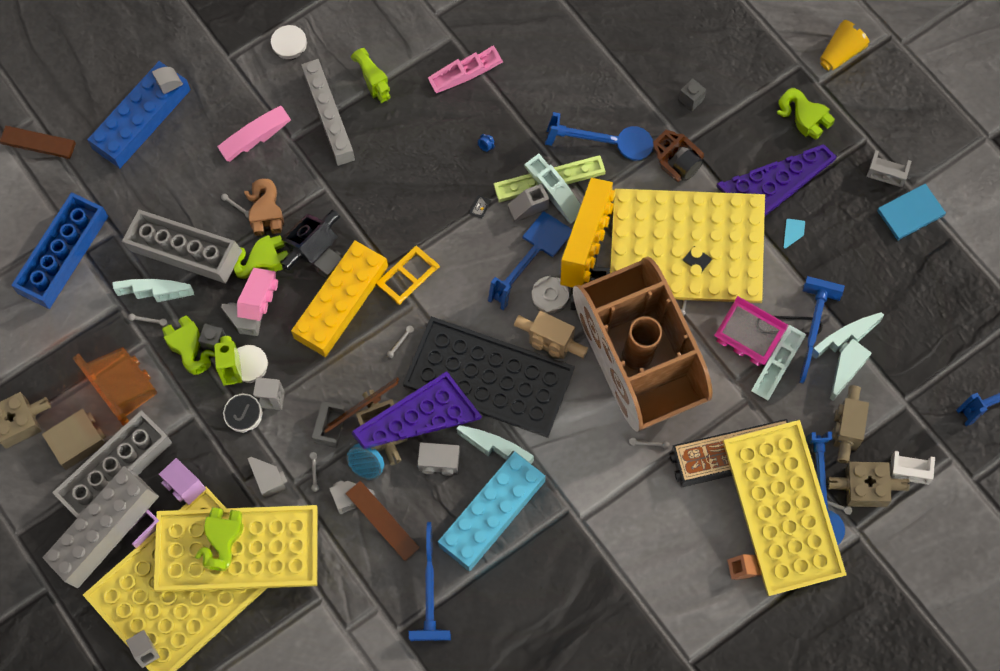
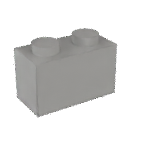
[418,443,460,476]

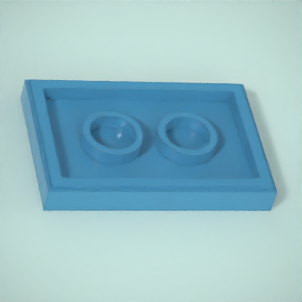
[877,183,946,241]

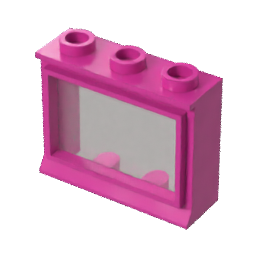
[714,296,789,367]

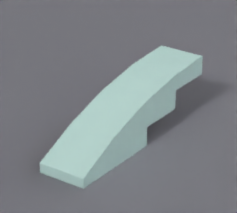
[113,279,194,302]
[812,312,884,359]
[751,325,806,400]
[457,425,534,464]

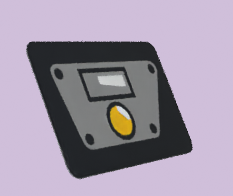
[469,195,491,219]

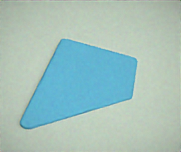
[784,219,805,248]

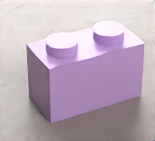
[159,458,206,505]

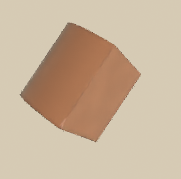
[727,554,761,580]

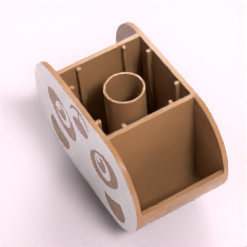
[573,256,713,432]

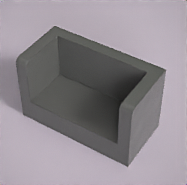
[312,401,346,448]

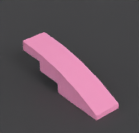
[428,45,503,93]
[217,105,291,162]

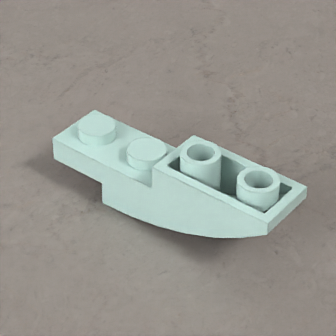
[524,154,581,224]

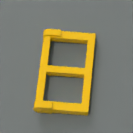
[376,246,440,305]

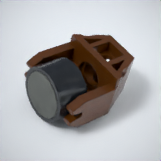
[653,130,704,183]

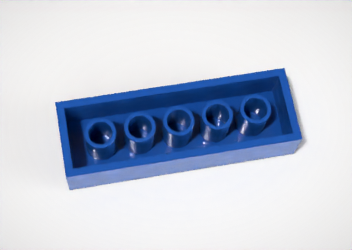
[87,61,190,169]
[11,192,109,309]

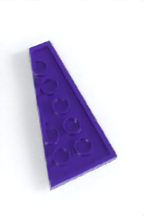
[716,144,837,217]
[352,371,482,449]

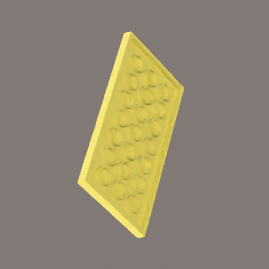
[723,420,846,596]
[154,505,318,592]

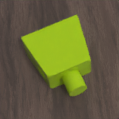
[214,336,243,386]

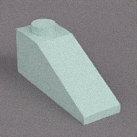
[830,339,872,401]

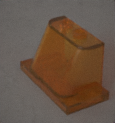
[73,347,157,426]

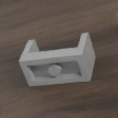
[866,150,912,187]
[253,377,285,410]

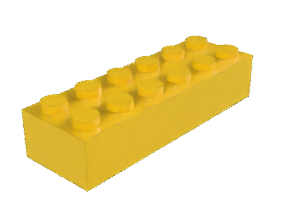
[560,178,615,288]
[291,241,388,357]

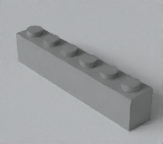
[301,59,355,166]

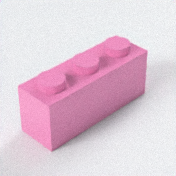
[237,268,278,321]

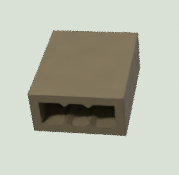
[42,408,106,470]

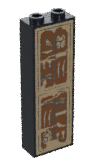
[669,419,788,488]

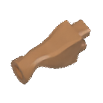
[244,179,284,236]

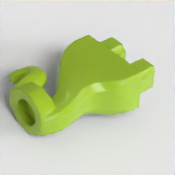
[351,48,390,103]
[777,88,835,140]
[234,235,288,279]
[162,316,215,375]
[195,507,244,571]

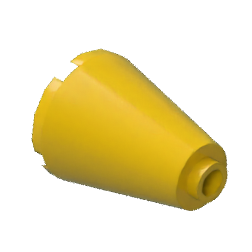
[820,20,870,70]

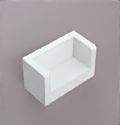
[890,451,935,485]

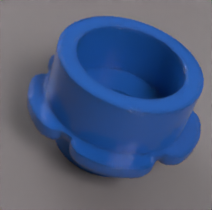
[478,134,495,152]

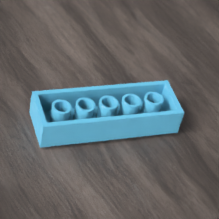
[438,451,545,572]

